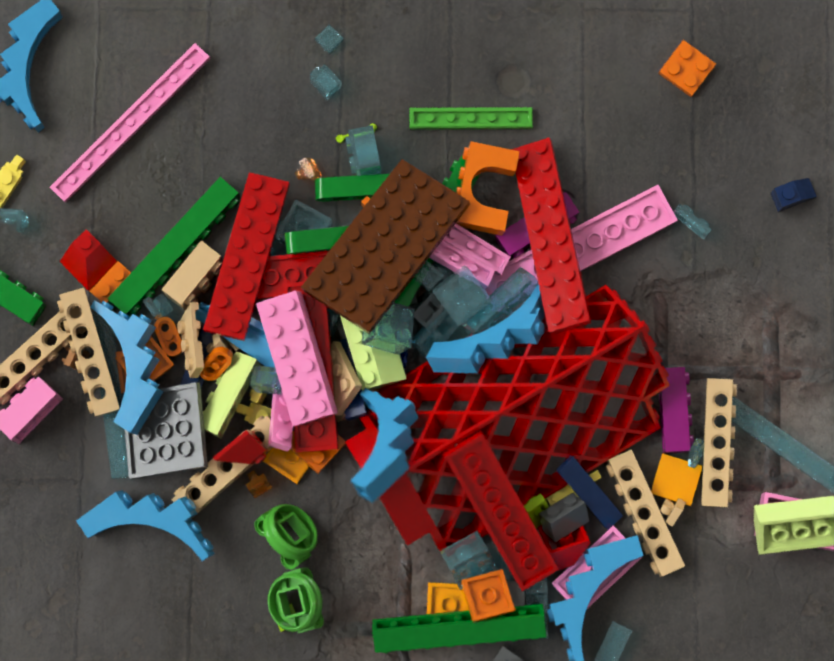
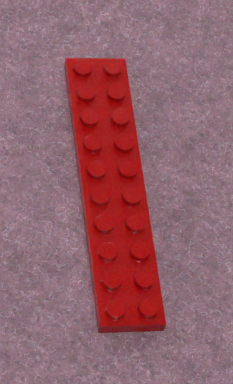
[511,137,592,335]

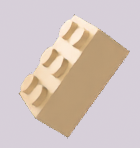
[162,241,223,311]

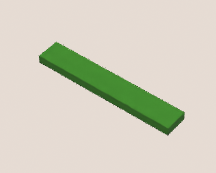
[410,107,533,130]

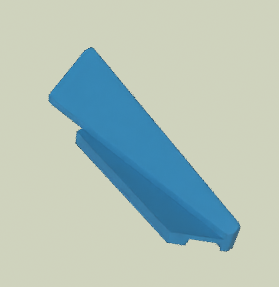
[195,302,276,373]

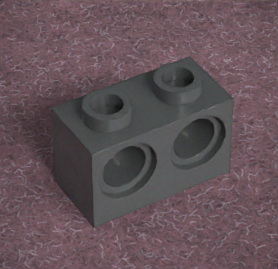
[407,281,455,329]

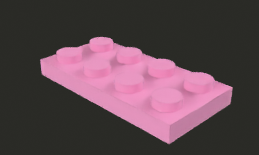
[551,526,642,610]

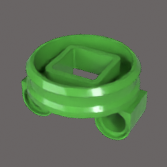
[254,504,318,570]
[268,567,324,634]

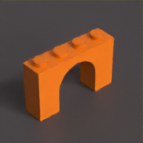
[456,141,520,236]

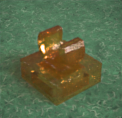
[295,157,322,180]
[245,470,273,499]

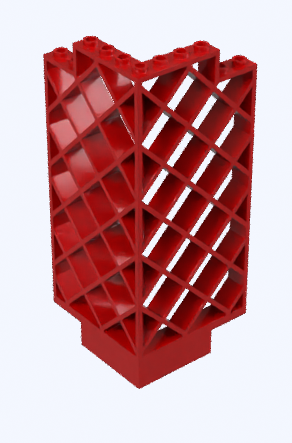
[345,285,670,560]

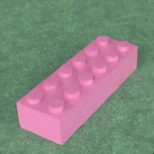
[256,291,338,426]

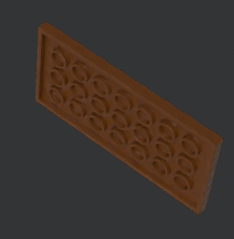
[301,159,470,335]

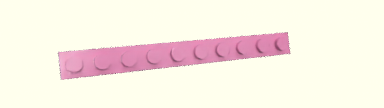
[50,43,210,203]

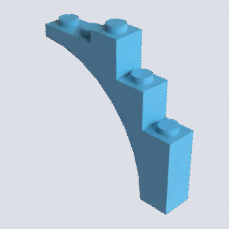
[0,0,63,132]
[426,284,545,373]
[90,300,163,435]
[351,388,419,503]
[76,490,215,561]
[546,535,643,661]

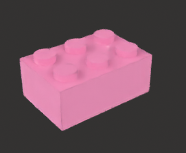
[0,377,63,444]

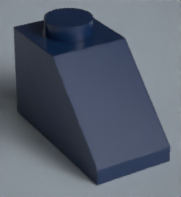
[770,178,817,212]

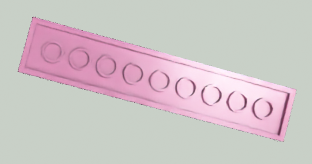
[478,185,678,316]

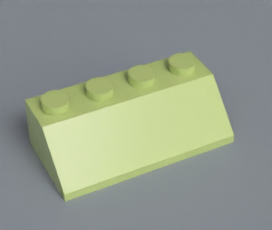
[340,313,407,391]
[203,351,260,439]
[754,496,834,554]

